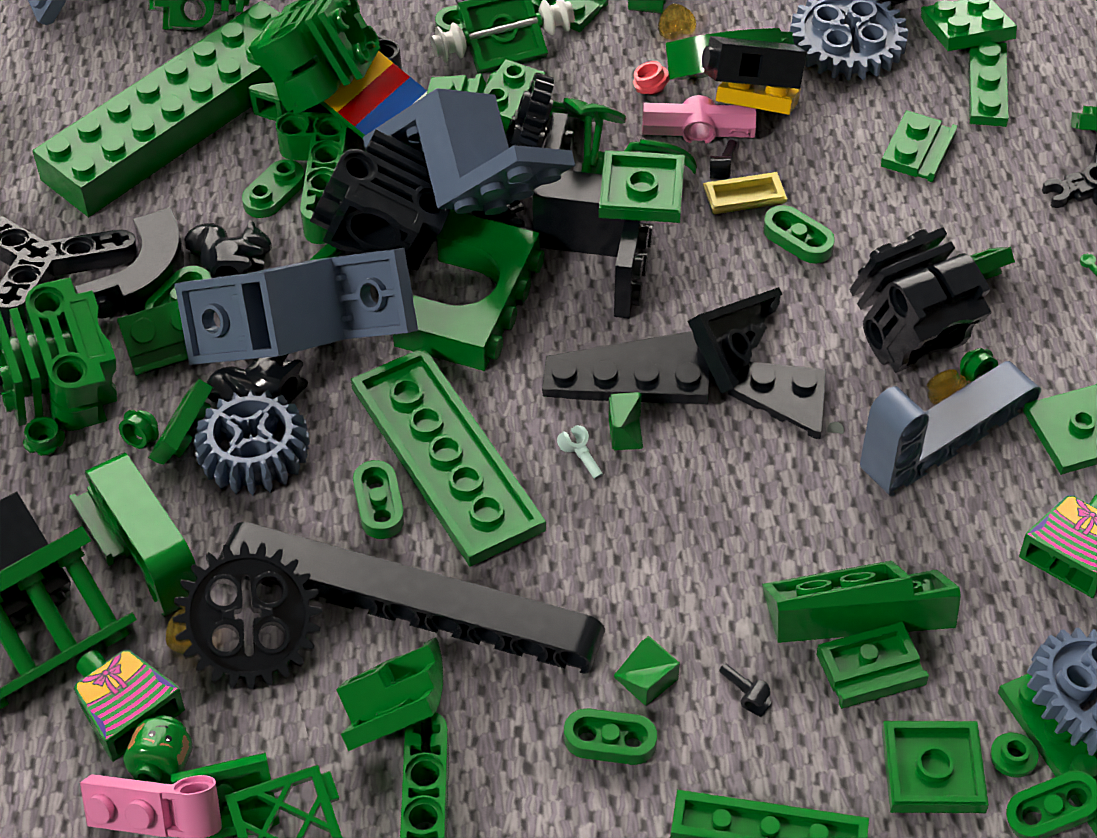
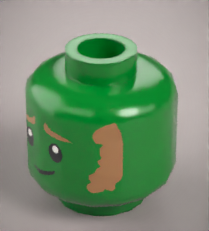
[123,715,193,785]

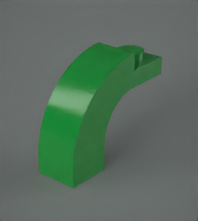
[666,28,795,80]

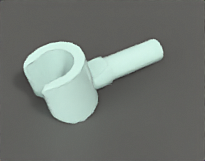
[557,425,603,479]

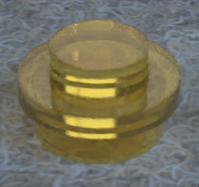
[927,369,968,404]

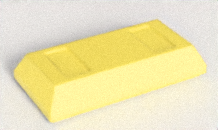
[703,172,787,214]

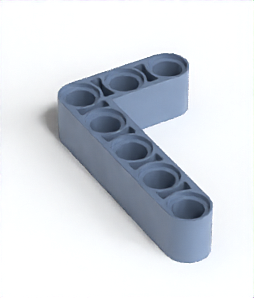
[860,361,1041,496]

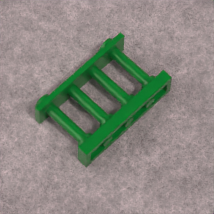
[0,525,137,709]

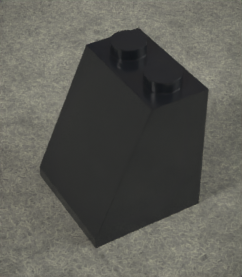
[0,491,71,630]

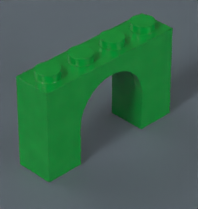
[393,210,545,371]

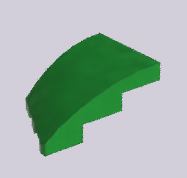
[336,637,443,751]

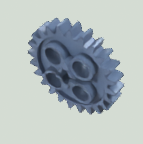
[790,0,908,80]
[1027,628,1097,756]

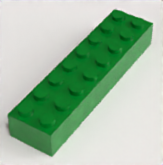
[32,0,280,218]

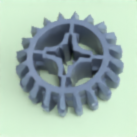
[194,389,310,496]

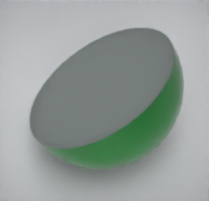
[827,422,844,434]

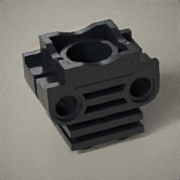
[310,129,450,271]
[849,227,992,373]

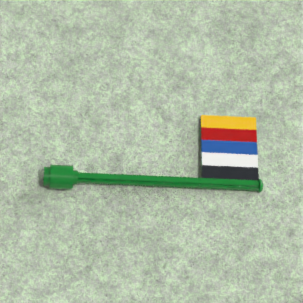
[310,51,427,260]

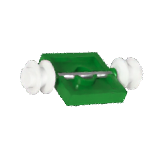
[430,0,574,74]

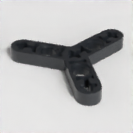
[0,215,137,324]

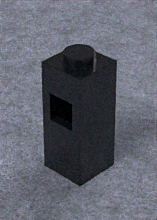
[702,36,807,89]

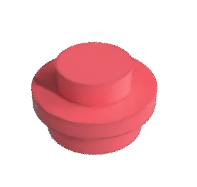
[633,61,669,95]

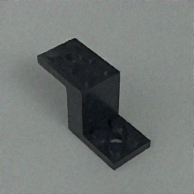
[532,112,654,319]

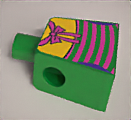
[1019,495,1097,598]
[74,650,185,762]

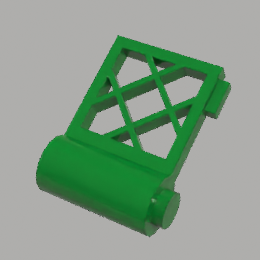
[225,765,343,838]

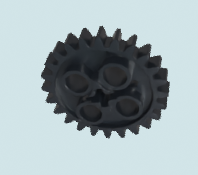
[505,72,554,148]
[172,541,322,690]

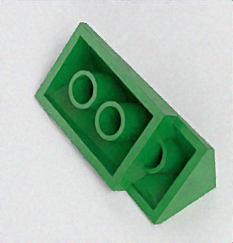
[762,560,961,643]

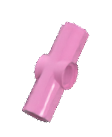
[642,95,756,143]

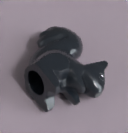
[184,221,272,278]
[207,354,308,404]

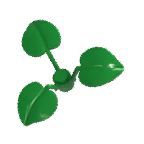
[549,98,697,174]

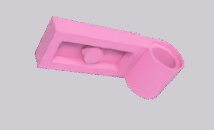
[80,774,222,838]

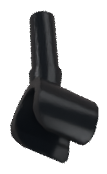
[710,139,737,179]
[719,663,771,717]

